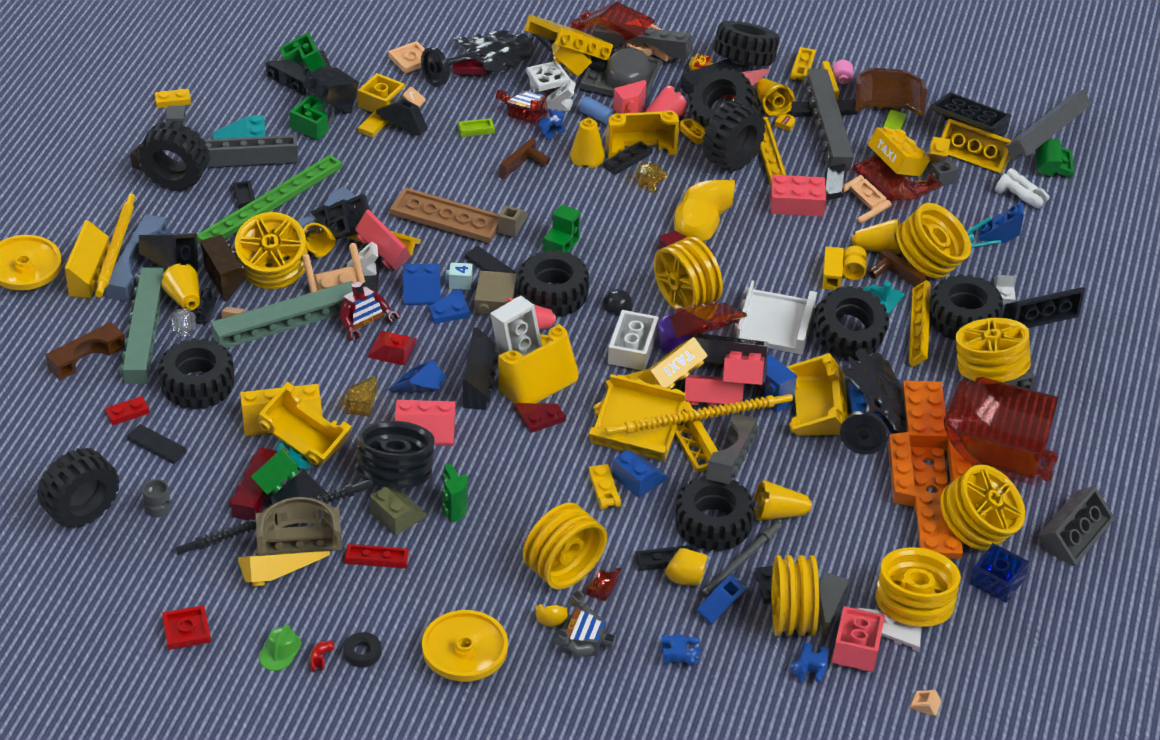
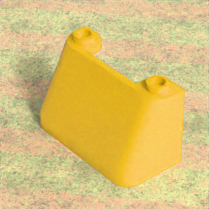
[605,111,679,158]
[498,324,579,404]
[787,353,849,436]
[258,381,352,466]

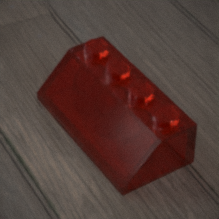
[669,301,747,338]

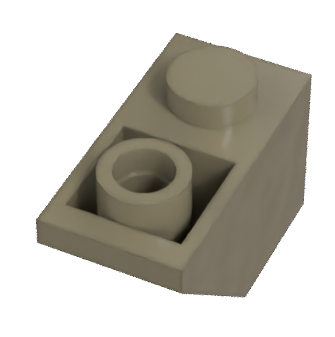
[498,205,528,237]

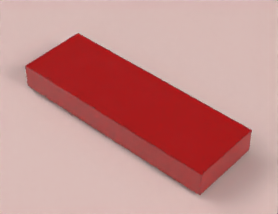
[344,544,409,569]

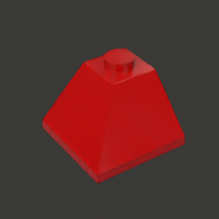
[368,331,417,366]

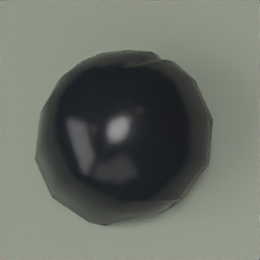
[603,289,633,316]

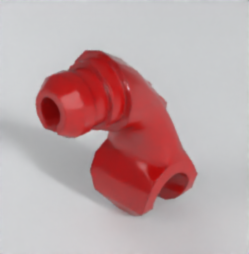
[310,640,334,672]

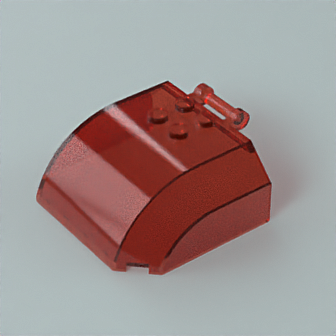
[944,377,1059,485]

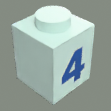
[446,263,473,290]

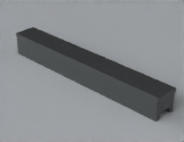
[1006,89,1091,161]

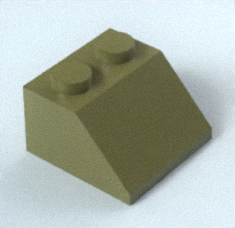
[370,487,427,536]

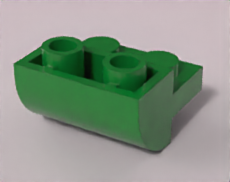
[1035,139,1074,178]
[441,463,468,523]

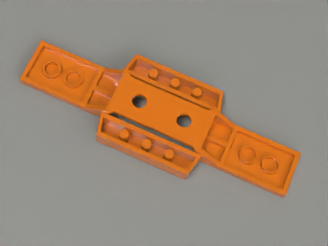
[888,381,972,559]

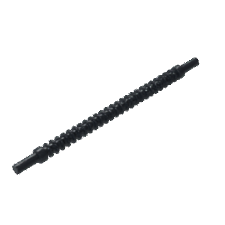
[175,479,374,555]

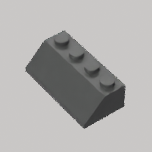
[1037,486,1115,566]

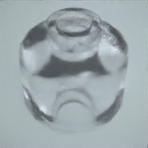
[171,309,196,337]

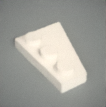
[858,608,921,652]

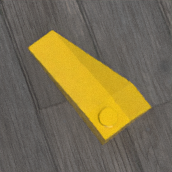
[238,551,330,586]

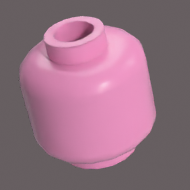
[832,60,854,85]

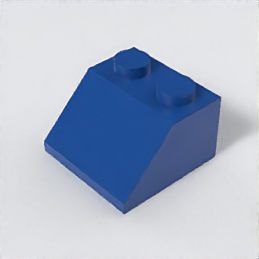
[403,263,441,305]
[764,355,797,413]
[612,450,668,498]

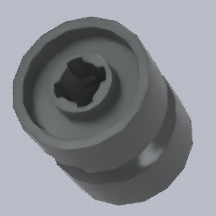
[142,479,171,518]

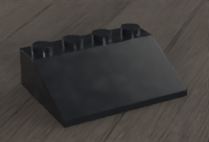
[929,92,1012,137]

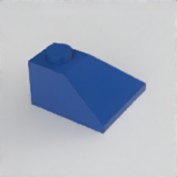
[389,359,446,393]

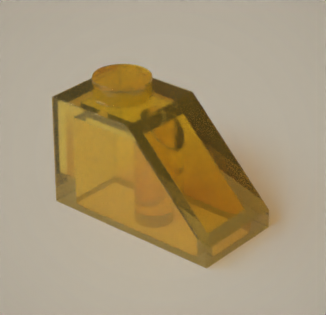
[343,376,378,417]

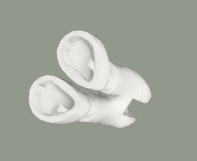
[995,168,1050,209]

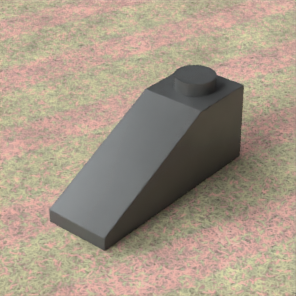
[819,572,849,637]

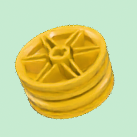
[896,203,971,279]
[235,212,308,289]
[653,237,723,315]
[956,318,1031,383]
[941,465,1025,551]
[523,503,607,589]
[875,547,961,627]
[771,555,819,636]

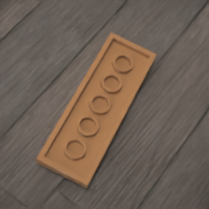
[390,187,499,243]

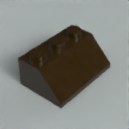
[200,234,245,301]

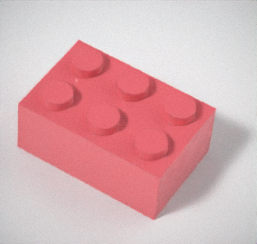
[770,175,826,216]
[723,351,765,385]

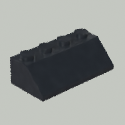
[1003,287,1085,328]
[463,327,500,410]
[691,332,768,369]

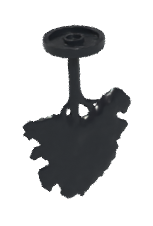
[421,30,534,87]
[839,348,907,455]

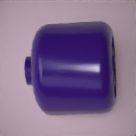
[657,313,693,354]

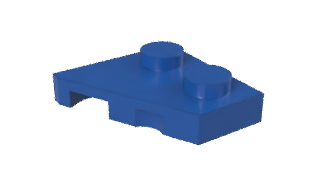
[429,289,470,324]

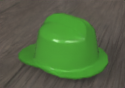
[259,624,302,671]

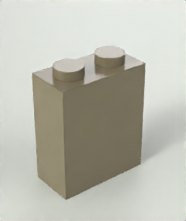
[475,270,517,315]

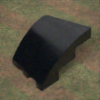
[311,194,370,239]
[269,470,329,528]

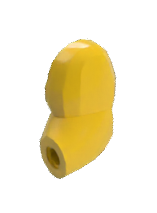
[674,180,735,241]

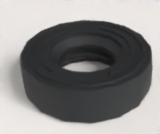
[343,632,382,667]

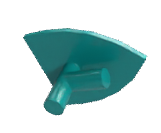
[861,281,905,314]

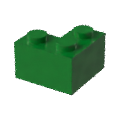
[279,32,326,71]
[289,94,328,140]
[542,204,581,253]
[251,447,299,495]

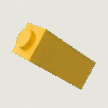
[928,137,951,163]
[822,246,844,290]

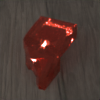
[586,568,622,601]

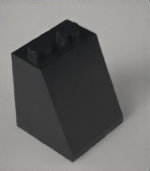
[303,67,359,113]
[139,233,198,271]

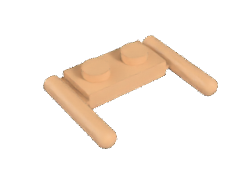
[844,175,892,224]
[302,243,365,293]

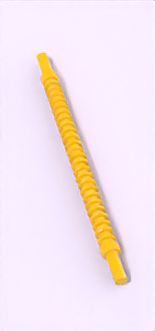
[95,194,135,297]
[605,394,793,435]

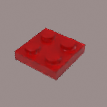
[162,605,211,650]

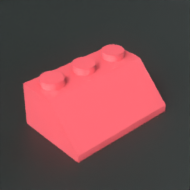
[355,209,411,271]
[684,375,744,407]
[395,400,456,446]

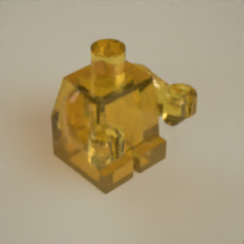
[635,162,667,193]

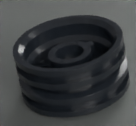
[356,421,435,488]

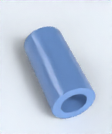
[579,96,616,125]

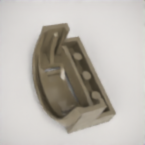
[256,497,342,556]

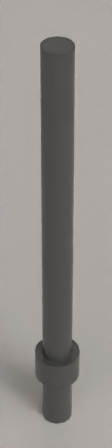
[701,521,782,598]

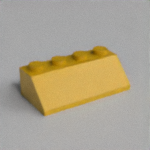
[941,119,1012,174]
[65,220,110,299]
[240,384,323,436]

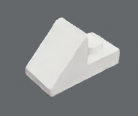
[544,80,576,111]
[347,241,378,276]
[994,275,1016,305]

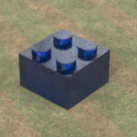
[970,543,1030,603]

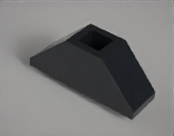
[266,60,306,96]
[376,98,428,136]

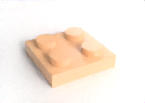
[388,41,425,74]

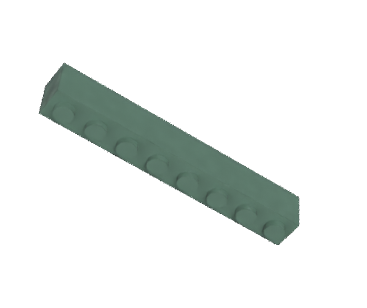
[120,267,164,384]
[211,281,353,348]

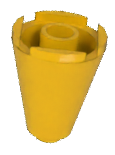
[755,78,795,117]
[570,118,605,168]
[852,219,902,255]
[161,264,200,311]
[754,480,812,521]

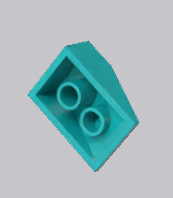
[213,115,266,139]

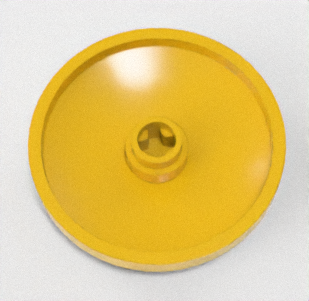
[0,235,62,290]
[422,610,508,682]

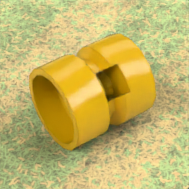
[843,246,867,280]

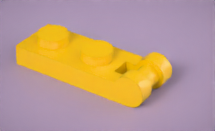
[790,47,816,82]
[589,464,621,510]

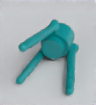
[966,217,1001,248]

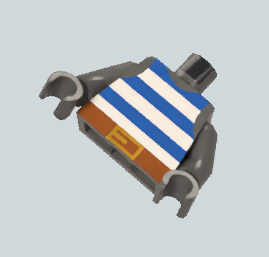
[555,591,616,657]

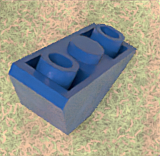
[978,202,1024,243]
[696,574,749,625]

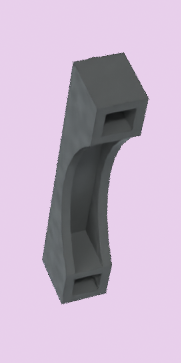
[593,22,693,59]
[706,413,759,484]

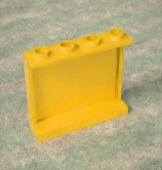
[524,14,613,61]
[589,374,686,462]

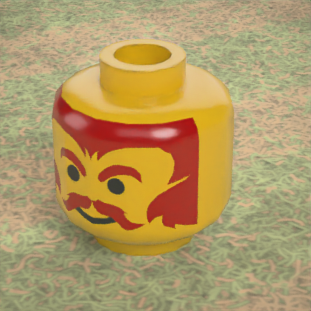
[689,54,714,71]

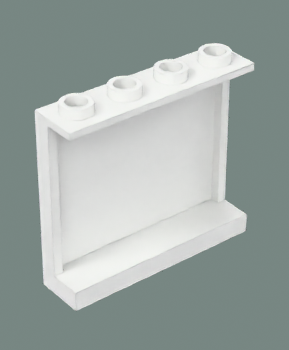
[734,280,817,355]

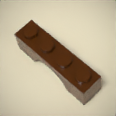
[45,322,125,380]

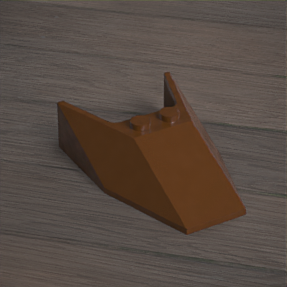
[855,67,927,116]

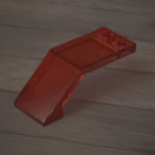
[569,1,655,41]
[853,154,943,201]

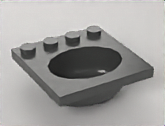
[580,47,662,103]

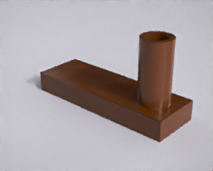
[498,138,550,180]
[868,248,926,287]

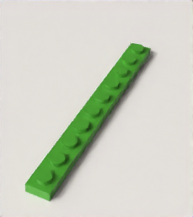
[197,155,342,244]

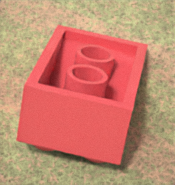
[831,606,885,672]

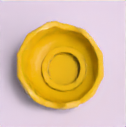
[535,604,568,627]

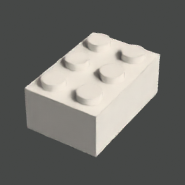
[490,295,542,356]
[608,310,659,370]

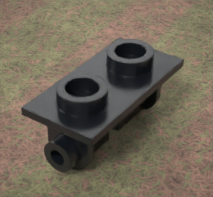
[190,288,218,323]

